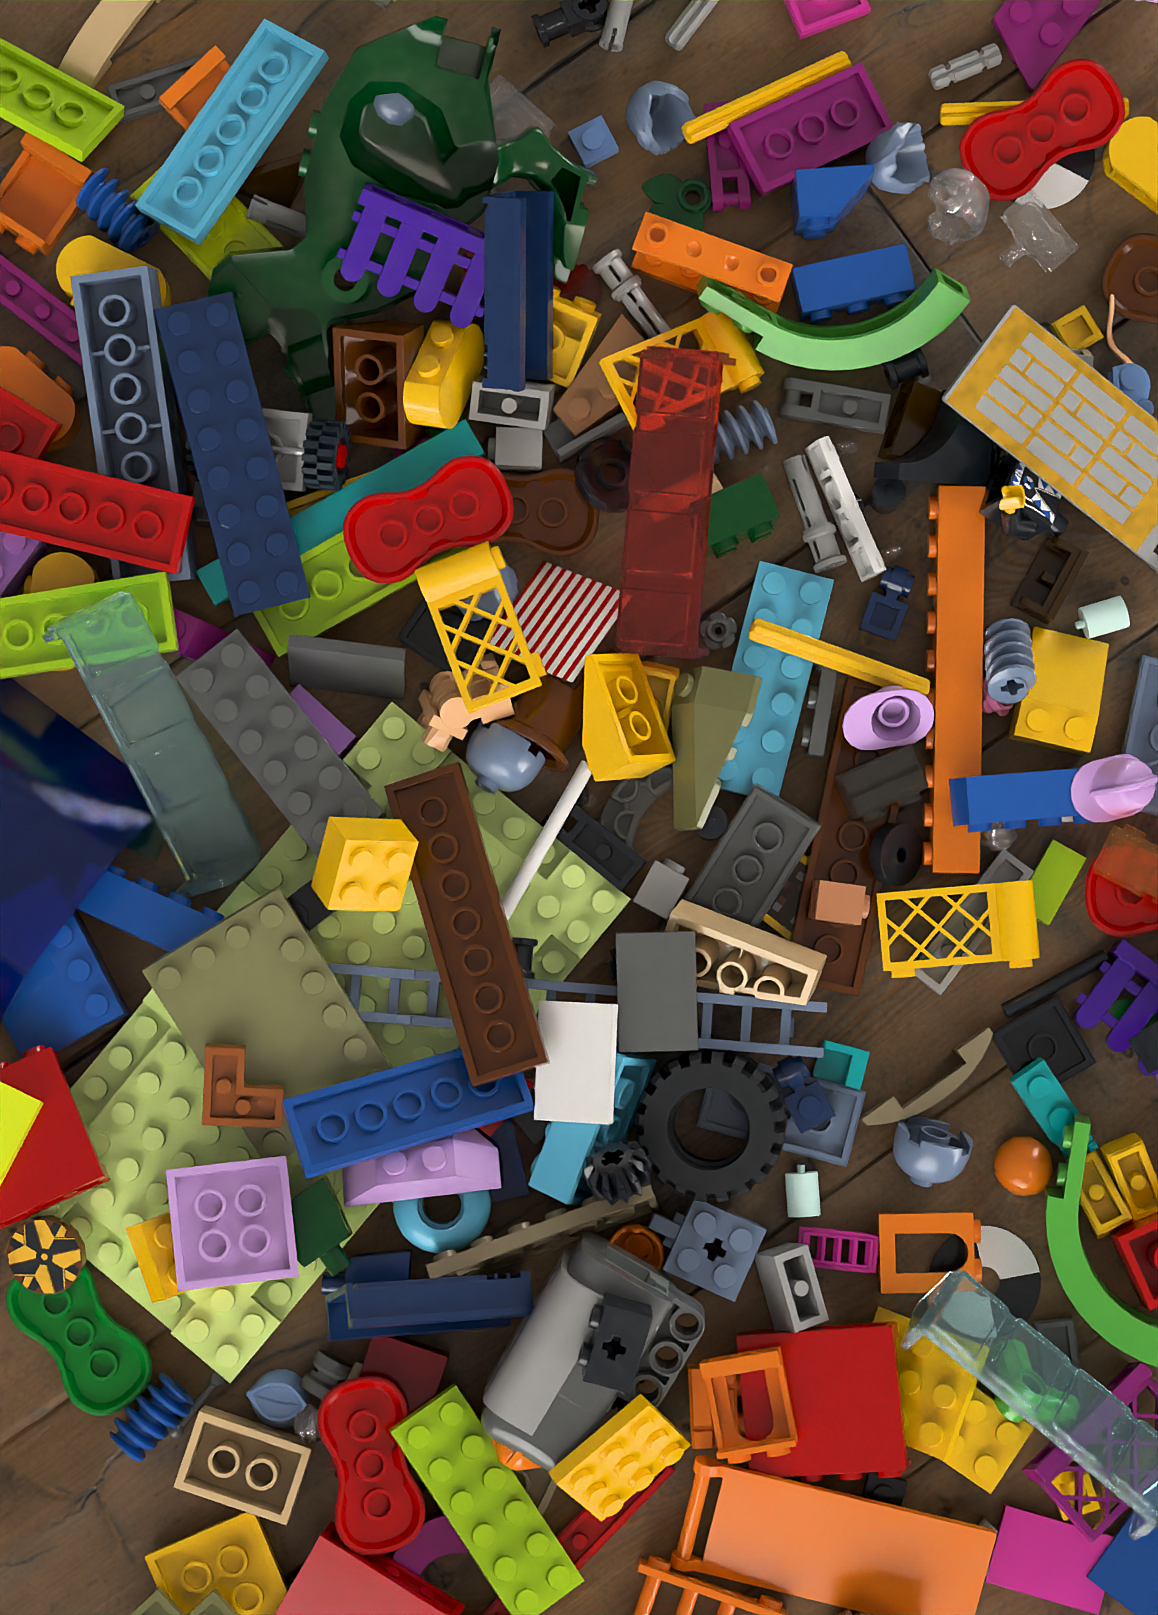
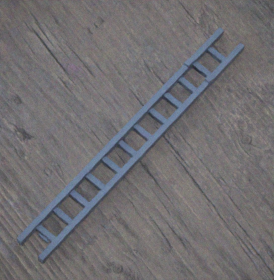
[327,963,827,1058]

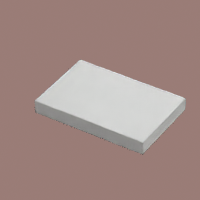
[534,1001,618,1125]

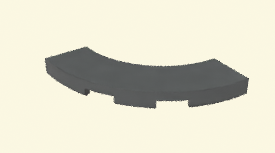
[599,745,673,850]

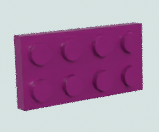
[726,62,893,197]

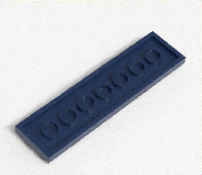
[154,292,310,617]

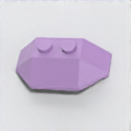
[342,1129,502,1207]

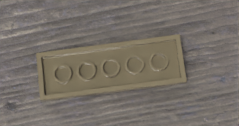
[426,1185,660,1279]

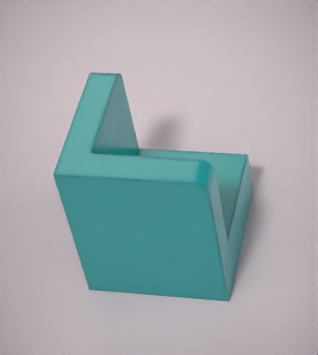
[813,1039,870,1090]

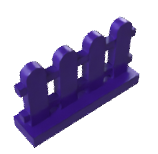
[336,182,485,328]
[1074,939,1158,1076]

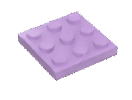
[166,1156,299,1291]

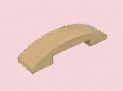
[58,0,161,88]

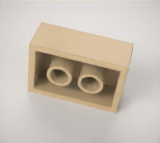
[174,1405,316,1525]

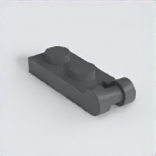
[778,377,891,435]
[800,663,837,759]

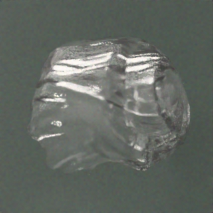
[927,168,990,247]

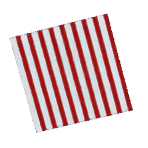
[490,561,633,683]

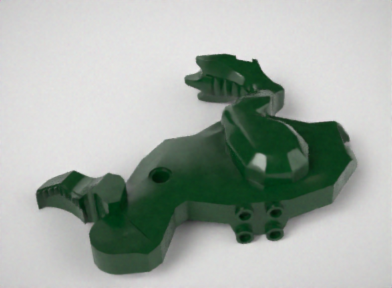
[207,15,597,421]

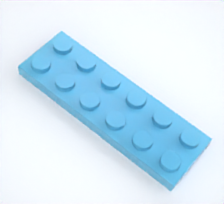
[135,19,329,245]
[718,561,834,797]

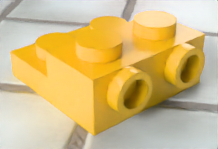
[549,285,602,388]

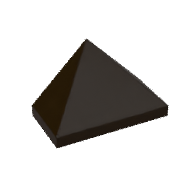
[238,152,305,208]

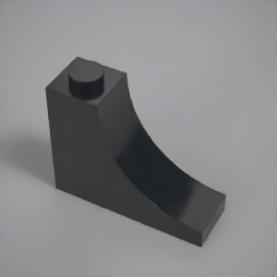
[874,390,993,487]

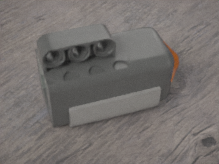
[481,1230,705,1471]

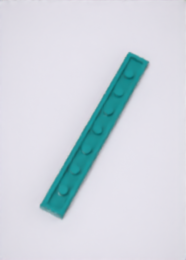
[196,419,485,606]

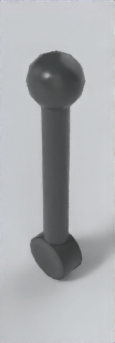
[168,1371,226,1438]

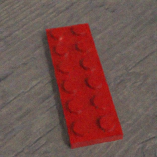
[0,450,196,574]

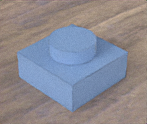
[568,115,619,168]

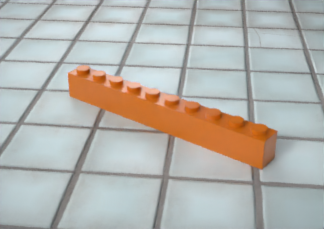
[922,486,986,875]

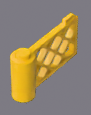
[599,312,765,435]
[415,541,547,714]
[876,880,1040,978]

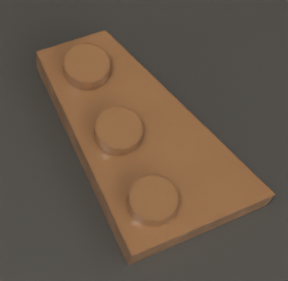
[553,314,666,439]

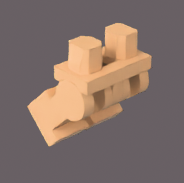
[417,653,515,752]

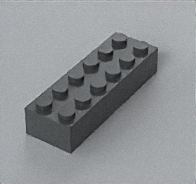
[175,629,387,858]

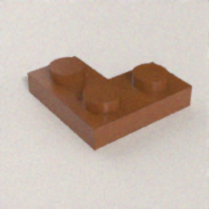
[202,1044,284,1128]

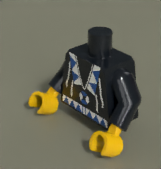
[979,453,1069,540]

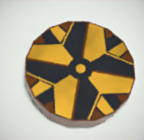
[7,1215,86,1294]

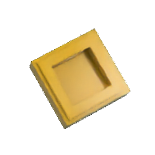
[1049,305,1104,349]

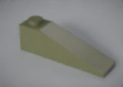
[671,666,762,831]

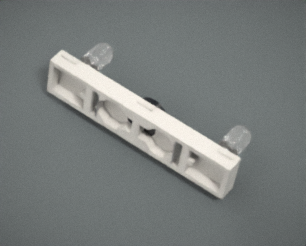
[805,436,904,582]

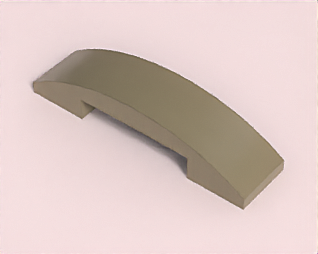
[859,1027,993,1125]

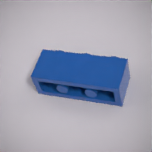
[790,244,916,324]

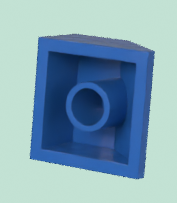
[790,164,874,240]

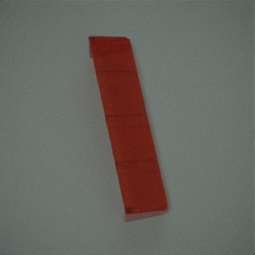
[615,346,736,659]

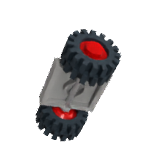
[185,408,352,491]

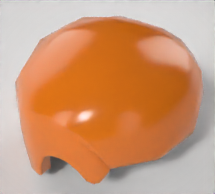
[993,1136,1054,1196]
[609,1223,665,1269]

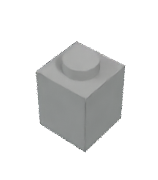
[488,427,543,473]
[633,858,689,920]

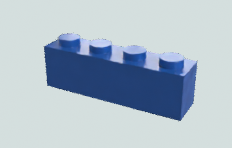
[949,768,1092,833]
[69,862,225,952]

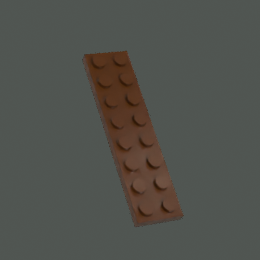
[790,677,913,996]
[384,762,550,1087]

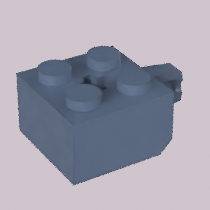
[648,1196,767,1302]

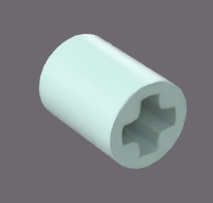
[1075,596,1130,639]
[785,1165,821,1217]

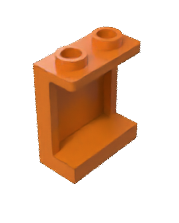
[158,45,231,132]
[0,132,94,257]

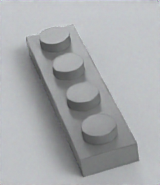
[915,848,1034,995]

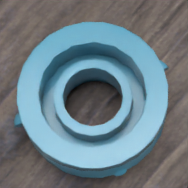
[392,1190,491,1254]

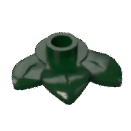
[641,174,712,231]

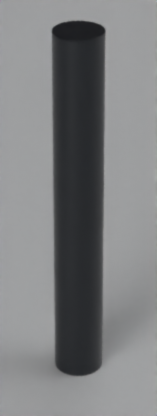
[1001,950,1110,1018]

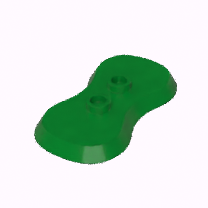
[5,1265,152,1416]

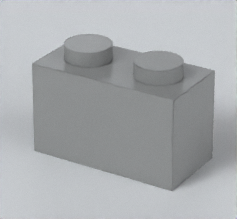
[469,374,556,430]
[754,1242,829,1333]

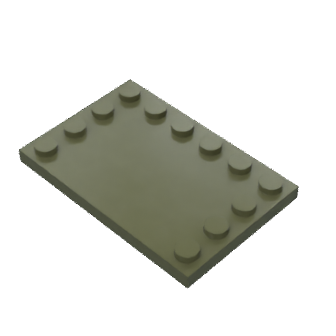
[142,886,393,1158]

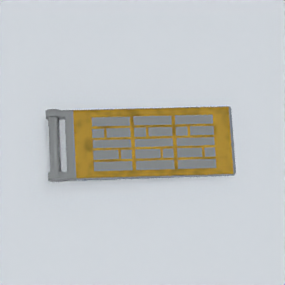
[942,305,1158,573]

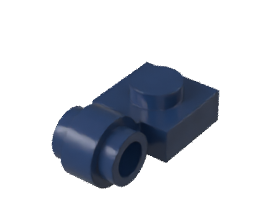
[859,565,915,643]
[772,1055,836,1134]

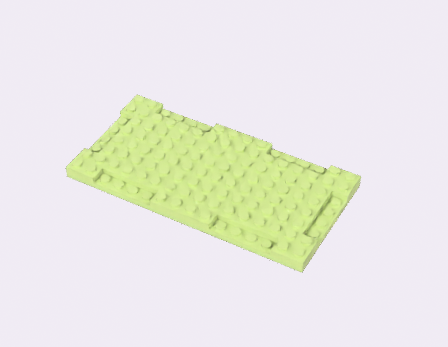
[32,702,631,1383]

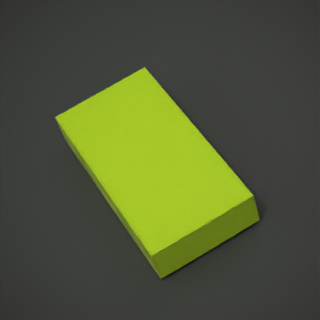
[1029,839,1087,926]

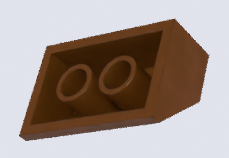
[333,320,426,449]

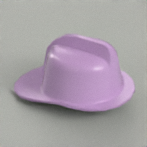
[842,685,934,750]
[1070,754,1158,823]

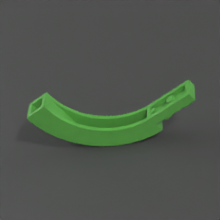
[697,268,971,370]
[1044,1114,1158,1367]

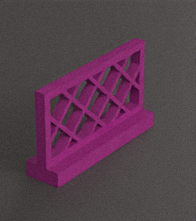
[1022,1361,1158,1542]

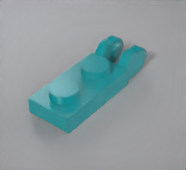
[1008,1057,1098,1160]

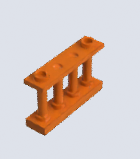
[631,212,793,314]
[633,1555,788,1615]

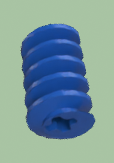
[76,167,161,254]
[109,1372,195,1462]

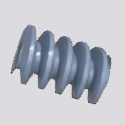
[692,400,778,468]
[983,618,1036,704]

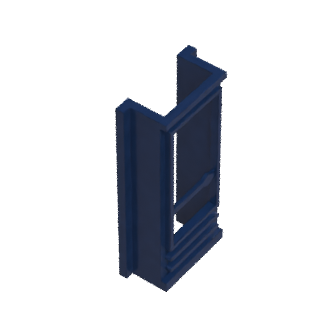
[482,190,554,392]
[325,1271,535,1341]

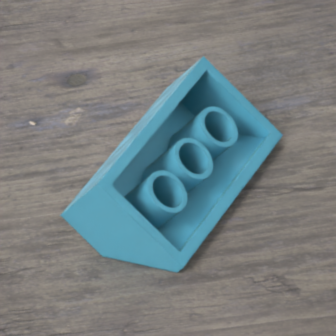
[528,1046,657,1204]

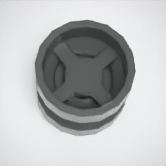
[299,1349,352,1399]

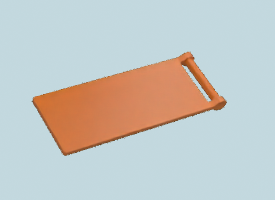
[670,1455,996,1615]

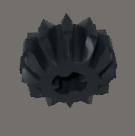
[583,1137,653,1205]

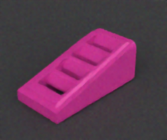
[797,1226,879,1274]

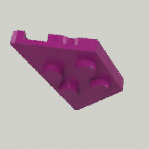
[992,0,1102,94]

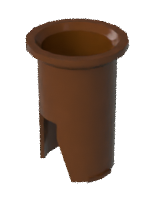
[489,649,617,773]

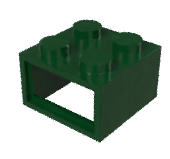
[687,473,780,559]

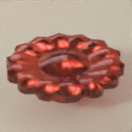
[553,264,601,305]

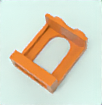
[876,1210,982,1294]
[699,1346,798,1464]

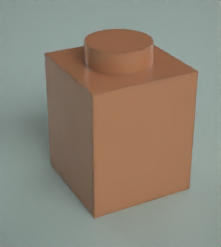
[808,880,870,925]

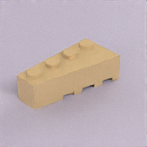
[665,899,827,1006]

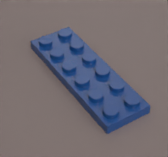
[282,1048,534,1179]

